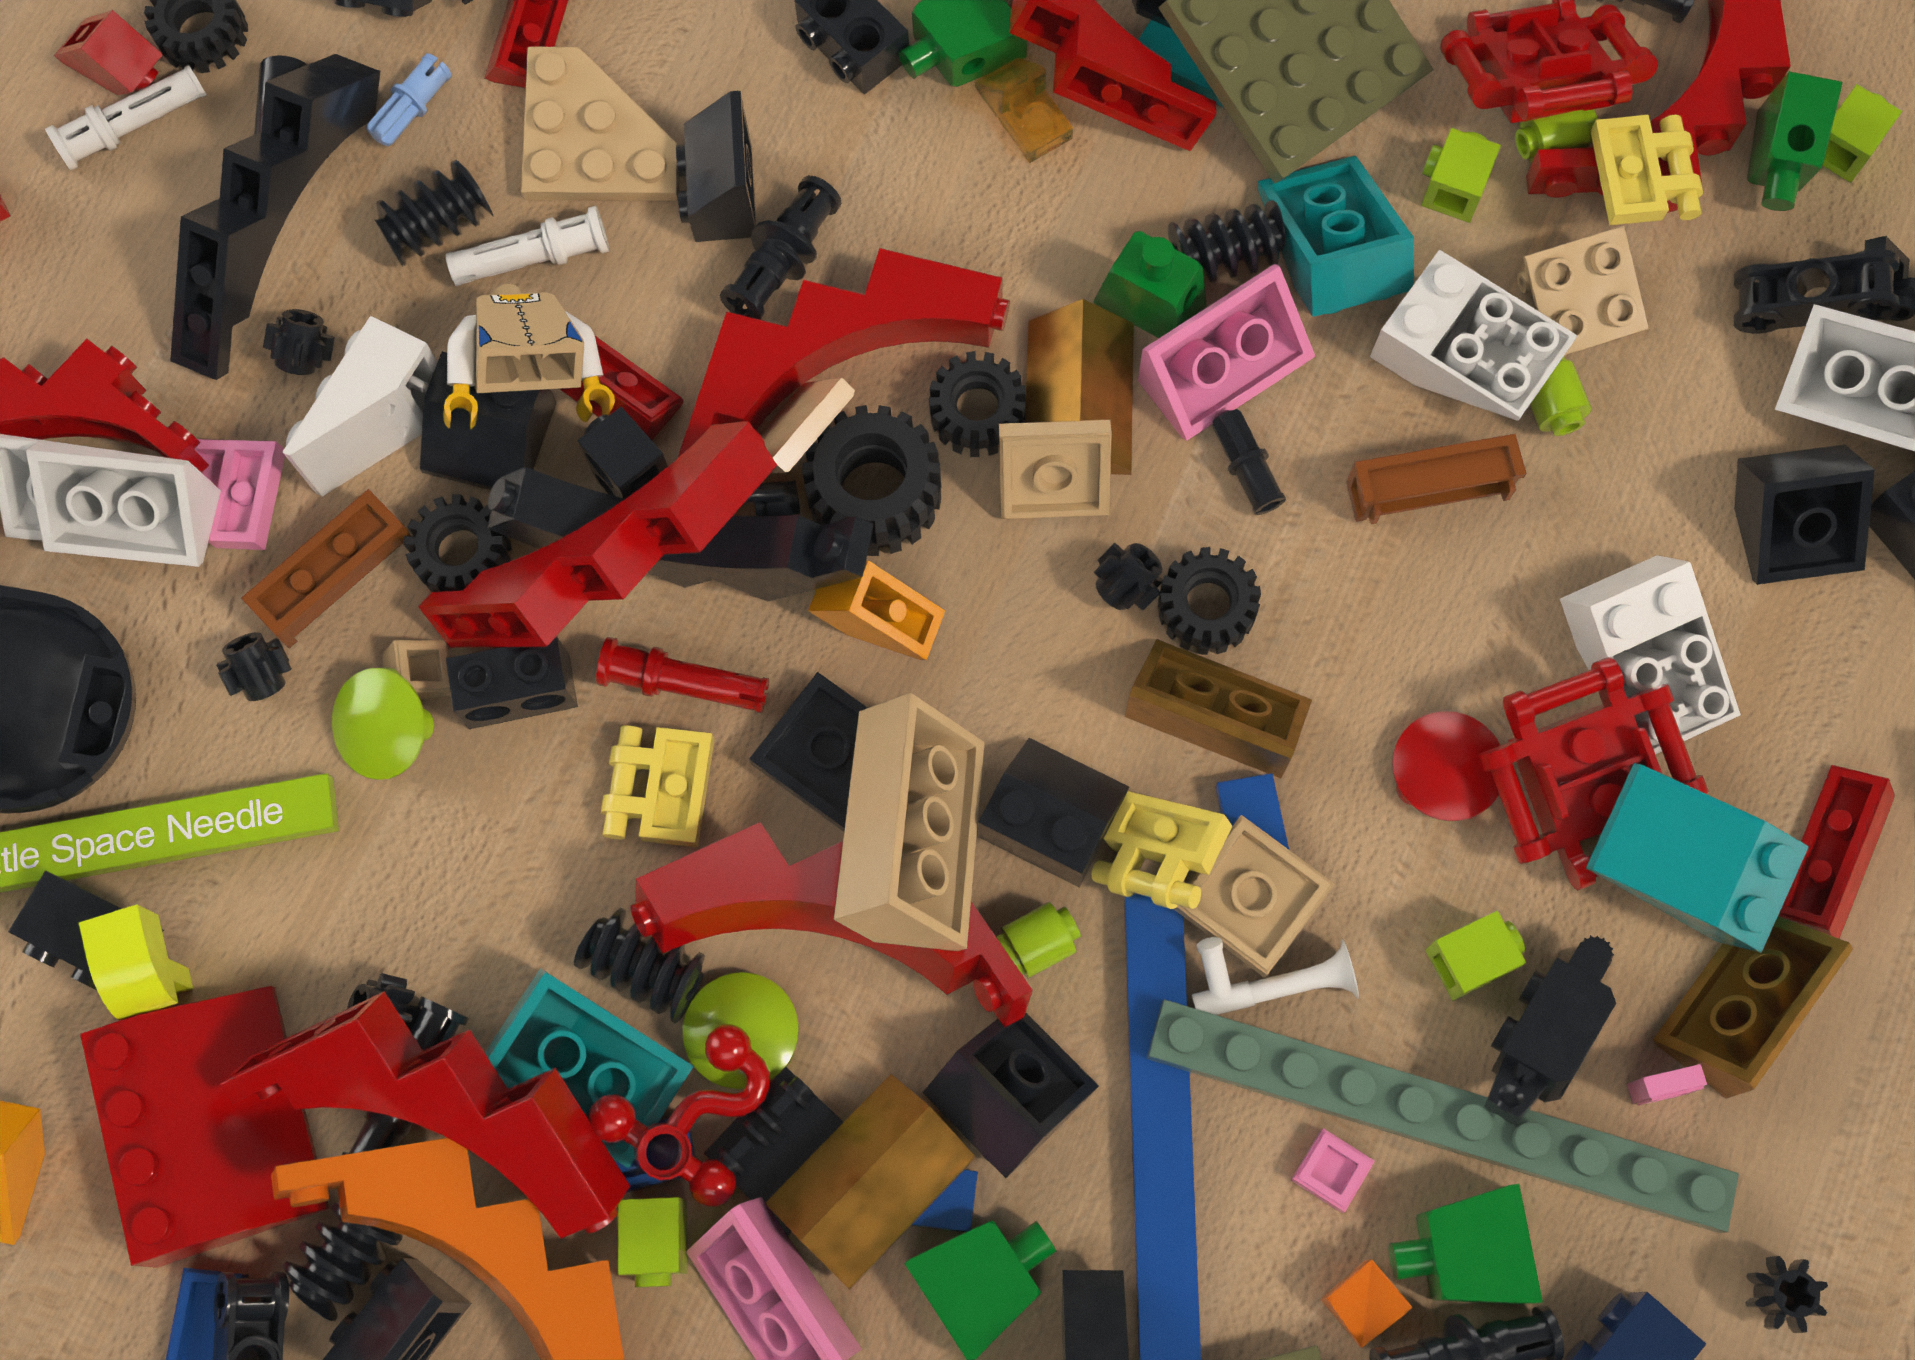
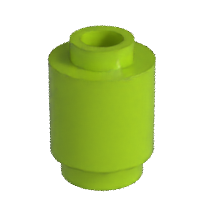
[1515,109,1598,163]
[1530,356,1592,436]
[996,902,1081,979]

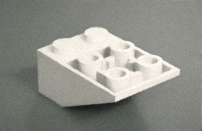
[1370,250,1578,421]
[283,316,437,497]
[1560,555,1741,754]

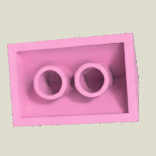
[1138,264,1316,441]
[686,1197,862,1360]

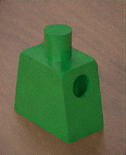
[899,0,1027,87]
[1747,71,1843,211]
[1094,231,1207,338]
[1388,1184,1543,1304]
[904,1220,1057,1360]

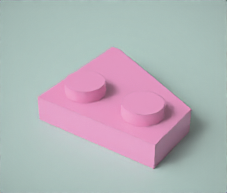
[194,439,285,550]

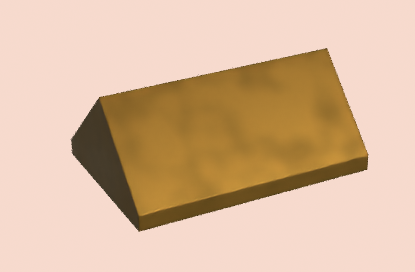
[1025,299,1134,475]
[1125,639,1312,779]
[1653,916,1853,1098]
[765,1074,976,1290]

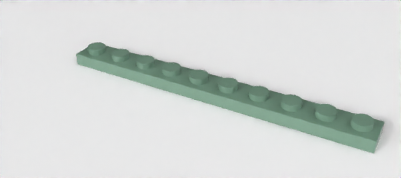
[1146,999,1739,1233]

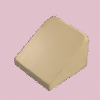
[383,640,451,700]

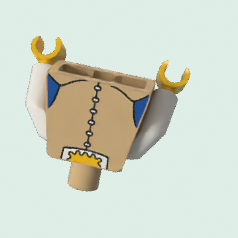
[443,284,615,429]

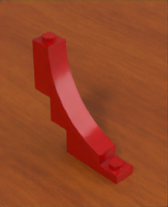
[1009,0,1216,151]
[678,248,1010,457]
[418,421,777,648]
[630,822,1033,1028]
[219,991,630,1239]

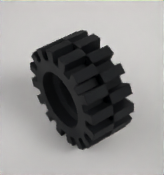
[144,0,248,73]
[929,351,1026,457]
[404,494,512,592]
[1158,547,1261,655]

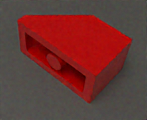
[54,10,163,96]

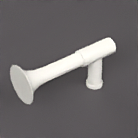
[1192,937,1359,1015]

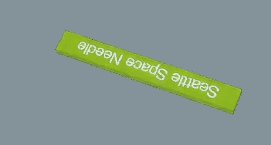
[0,773,339,893]

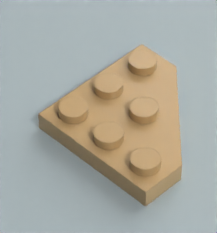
[521,47,680,201]

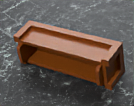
[1346,433,1527,525]
[241,489,412,649]

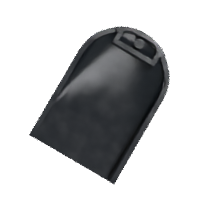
[0,585,136,814]

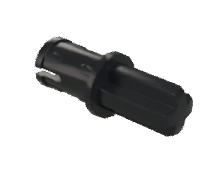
[1212,409,1286,515]

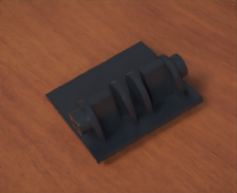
[704,1067,843,1236]

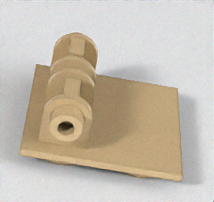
[1517,226,1649,355]

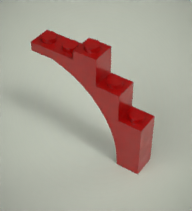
[1526,0,1791,213]
[0,338,209,473]

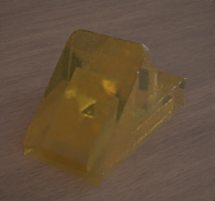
[975,58,1073,163]

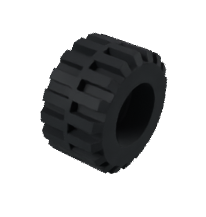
[802,405,942,556]

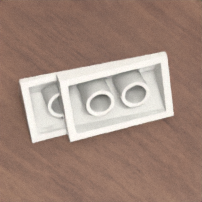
[1775,304,1915,451]
[0,434,221,567]

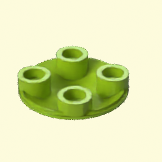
[332,667,434,780]
[683,972,799,1089]

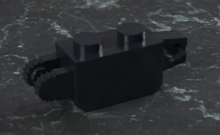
[1484,935,1616,1126]

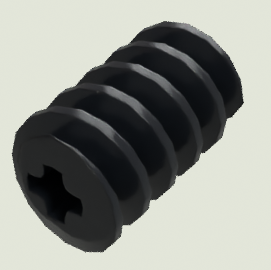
[374,160,494,267]
[1168,200,1285,283]
[574,907,705,1023]
[282,1202,403,1321]

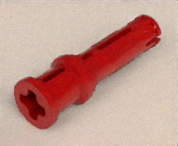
[596,637,769,713]

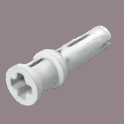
[45,65,207,171]
[446,206,610,286]

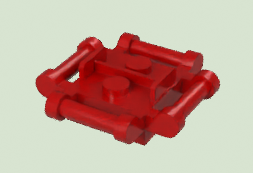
[1440,0,1658,123]
[1478,657,1709,891]

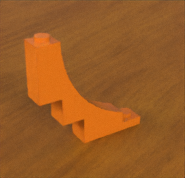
[271,1138,624,1360]

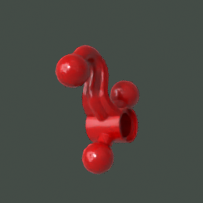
[588,1024,770,1207]

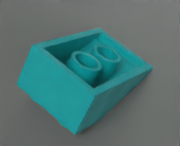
[1258,155,1414,317]
[1586,763,1809,953]
[485,968,694,1169]

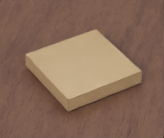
[760,377,855,473]
[999,420,1112,519]
[1174,815,1335,978]

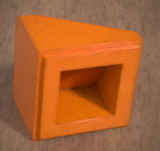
[1320,1259,1412,1348]

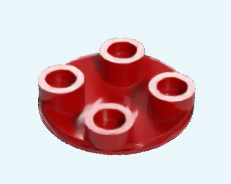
[1392,711,1500,821]

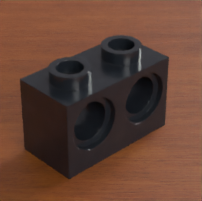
[794,0,909,95]
[577,407,668,499]
[446,636,578,729]

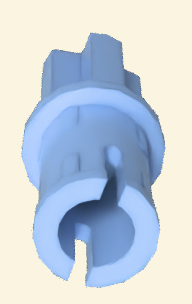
[366,53,452,147]

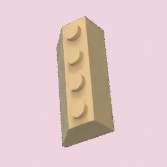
[834,693,985,951]

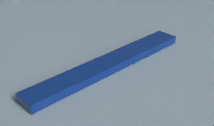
[1124,894,1201,1360]

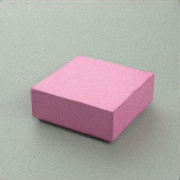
[1627,1064,1707,1106]
[1291,1128,1375,1213]

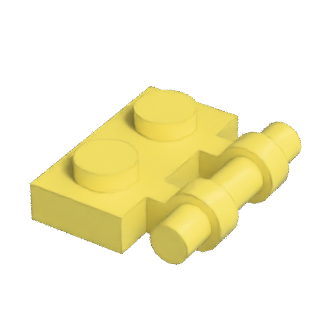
[1590,115,1703,225]
[601,725,715,847]
[1091,791,1232,909]

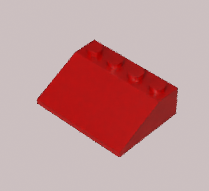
[80,986,330,1268]

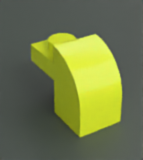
[79,904,193,1021]

